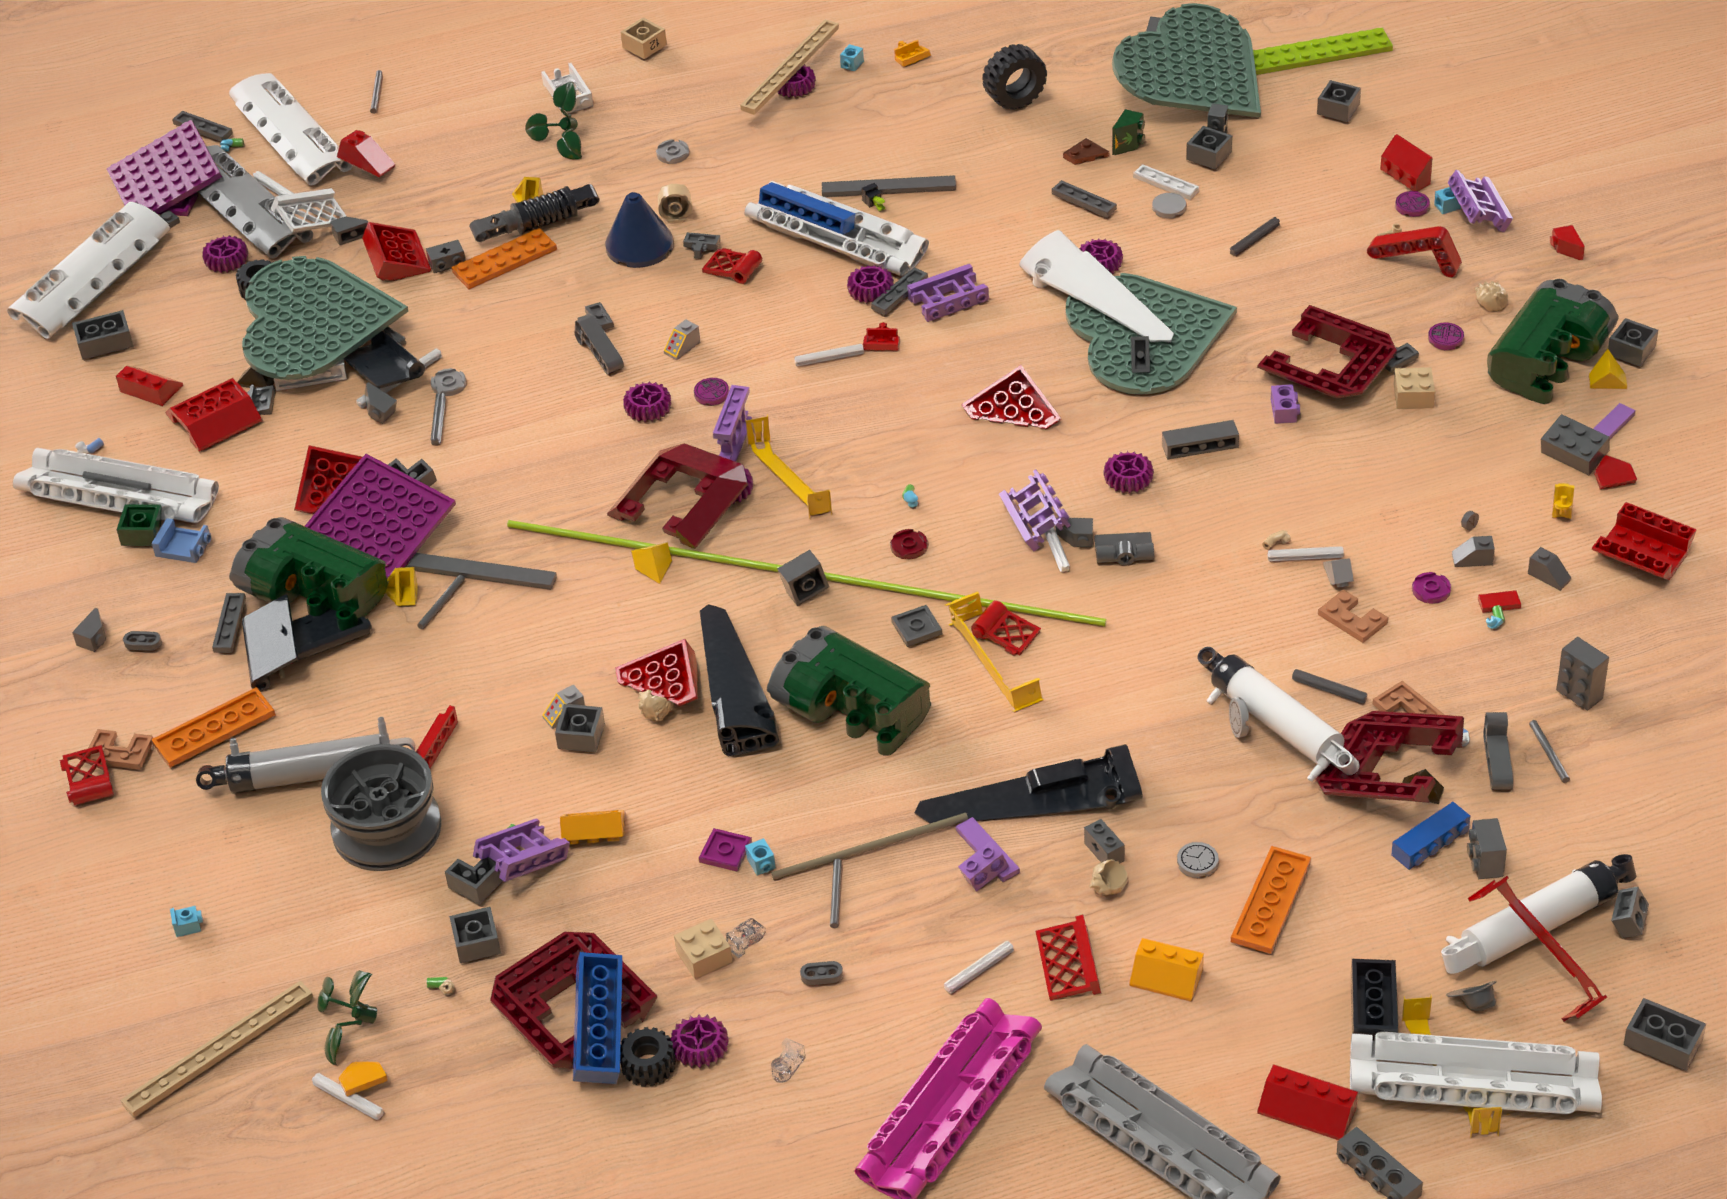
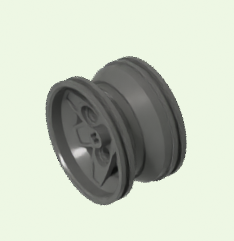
[321,744,441,871]

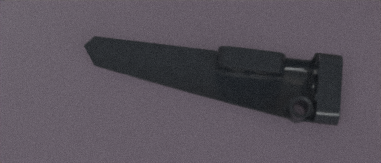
[700,604,779,756]
[914,744,1143,824]

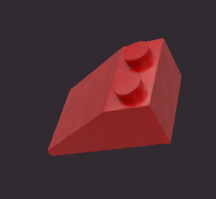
[337,130,395,178]

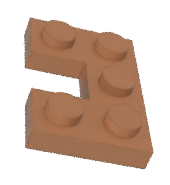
[1318,589,1389,643]
[1372,681,1444,715]
[85,729,153,770]

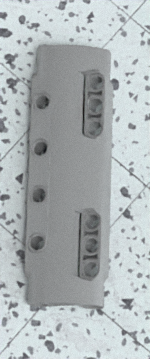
[197,145,313,258]
[1044,1044,1281,1199]

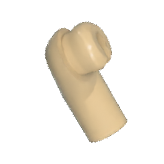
[1262,530,1291,550]

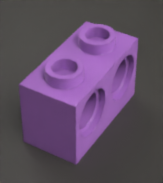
[1270,385,1300,424]
[958,841,1009,892]

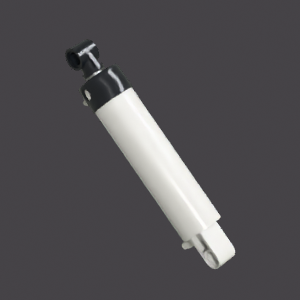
[1197,647,1359,782]
[1441,854,1637,974]

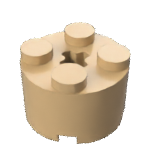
[658,184,692,223]

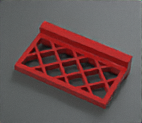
[1035,914,1101,1001]

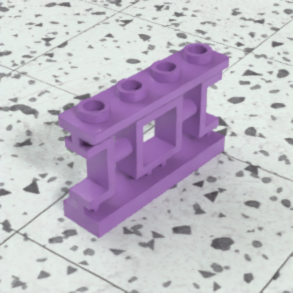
[1448,170,1513,232]
[907,263,989,322]
[713,385,752,462]
[999,469,1071,552]
[473,818,570,882]

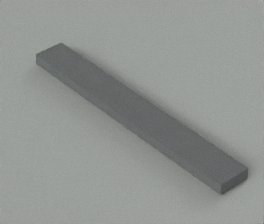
[822,175,956,197]
[408,553,557,590]

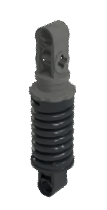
[469,184,600,242]

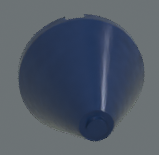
[605,192,674,268]

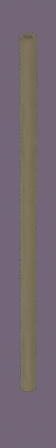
[771,813,968,880]

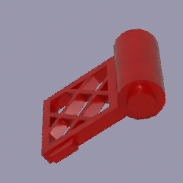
[702,248,763,284]
[971,600,1041,656]
[59,745,114,806]

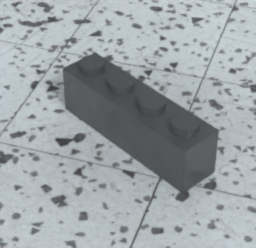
[1162,420,1239,460]

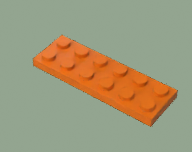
[451,228,557,290]
[151,687,276,768]
[1230,846,1311,954]

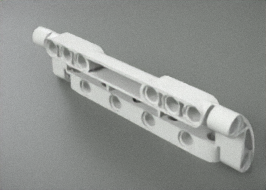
[229,73,353,185]
[744,181,929,276]
[7,202,170,339]
[13,448,219,523]
[1350,1032,1602,1114]

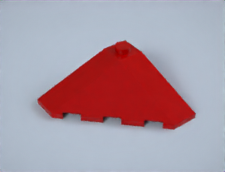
[961,365,1061,429]
[294,445,381,514]
[615,639,697,706]

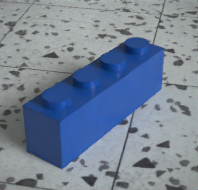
[1391,802,1471,870]

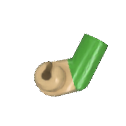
[427,977,455,995]

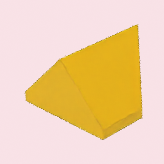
[512,176,543,202]
[1588,349,1627,389]
[631,542,672,584]
[385,567,418,606]

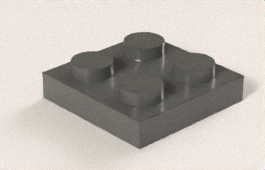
[891,605,943,647]

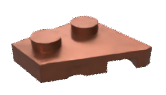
[1063,138,1109,165]

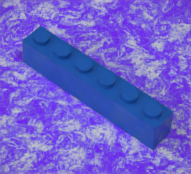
[759,182,856,235]

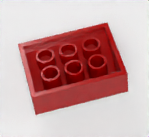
[362,222,431,281]

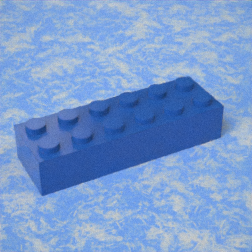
[573,952,622,1084]

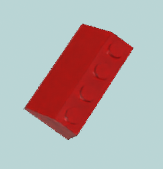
[1257,1064,1358,1140]

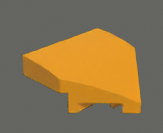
[894,40,931,67]
[338,1062,388,1097]

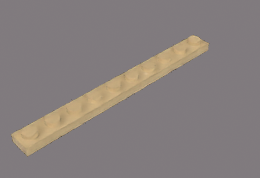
[740,19,839,115]
[121,981,314,1118]

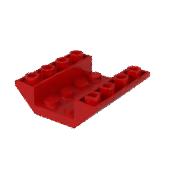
[165,378,262,452]
[1592,502,1697,580]

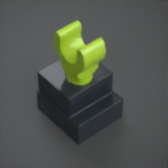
[862,183,885,211]

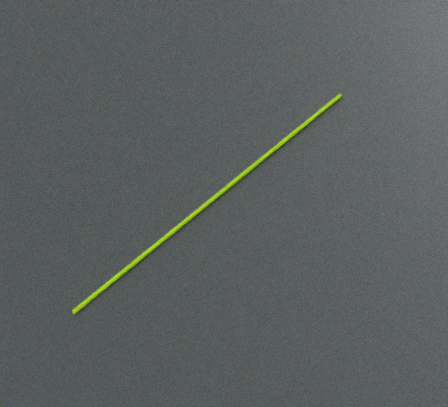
[507,520,1106,626]

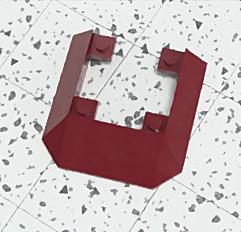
[1257,305,1397,398]
[607,443,748,549]
[1315,711,1464,803]
[490,931,658,1069]

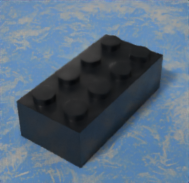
[1351,959,1398,1041]

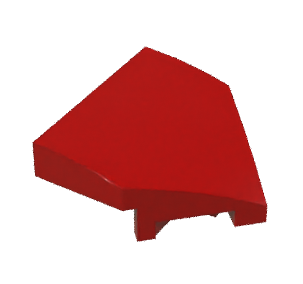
[863,322,900,351]
[1594,455,1637,490]

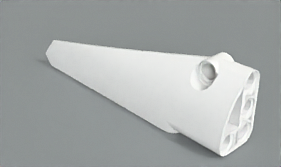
[1019,230,1174,342]

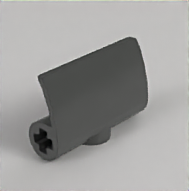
[1094,532,1154,566]

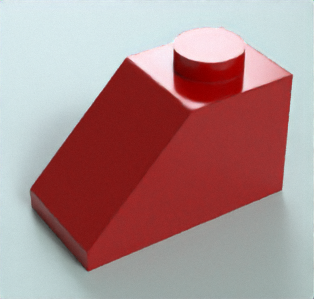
[1550,225,1585,260]

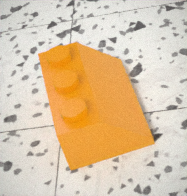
[560,810,624,844]
[1129,938,1204,1002]

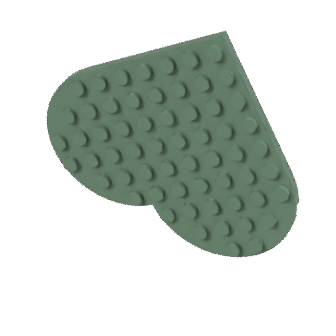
[1112,3,1261,118]
[242,256,408,380]
[1066,273,1237,394]

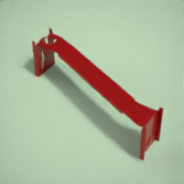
[1468,876,1607,1022]

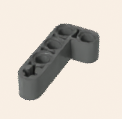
[574,314,624,374]
[1483,712,1513,790]

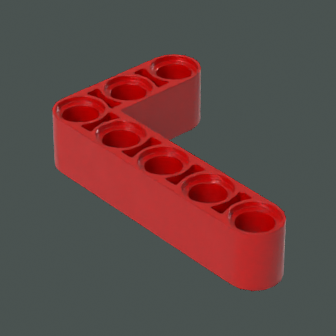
[1367,226,1462,277]

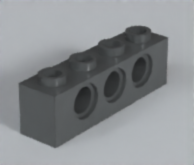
[1336,1126,1423,1199]

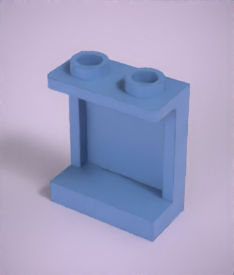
[152,518,211,563]

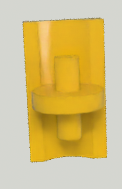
[1552,483,1574,519]

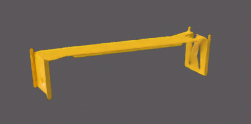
[745,414,832,519]
[945,591,1044,712]
[1402,994,1502,1139]

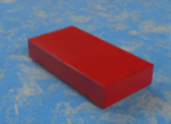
[1478,590,1521,613]

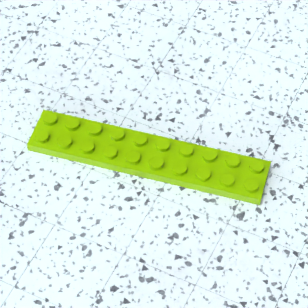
[1253,28,1393,75]

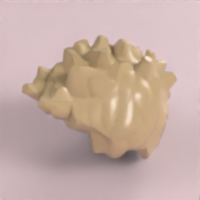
[1475,281,1508,312]
[638,690,674,721]
[1089,859,1127,896]

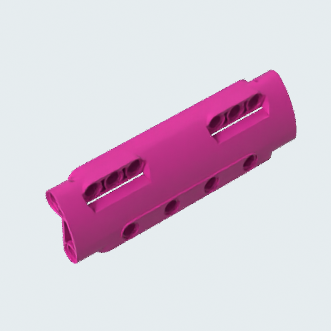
[854,998,1042,1199]

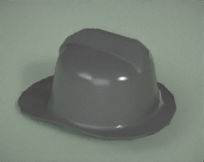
[1446,981,1497,1011]

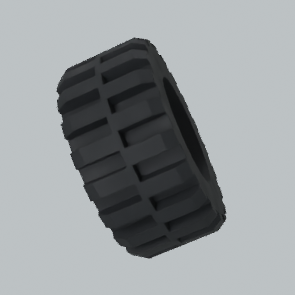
[982,44,1047,110]

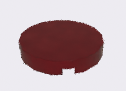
[890,529,928,560]

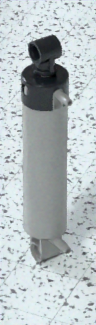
[196,717,415,794]

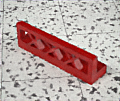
[416,705,458,769]

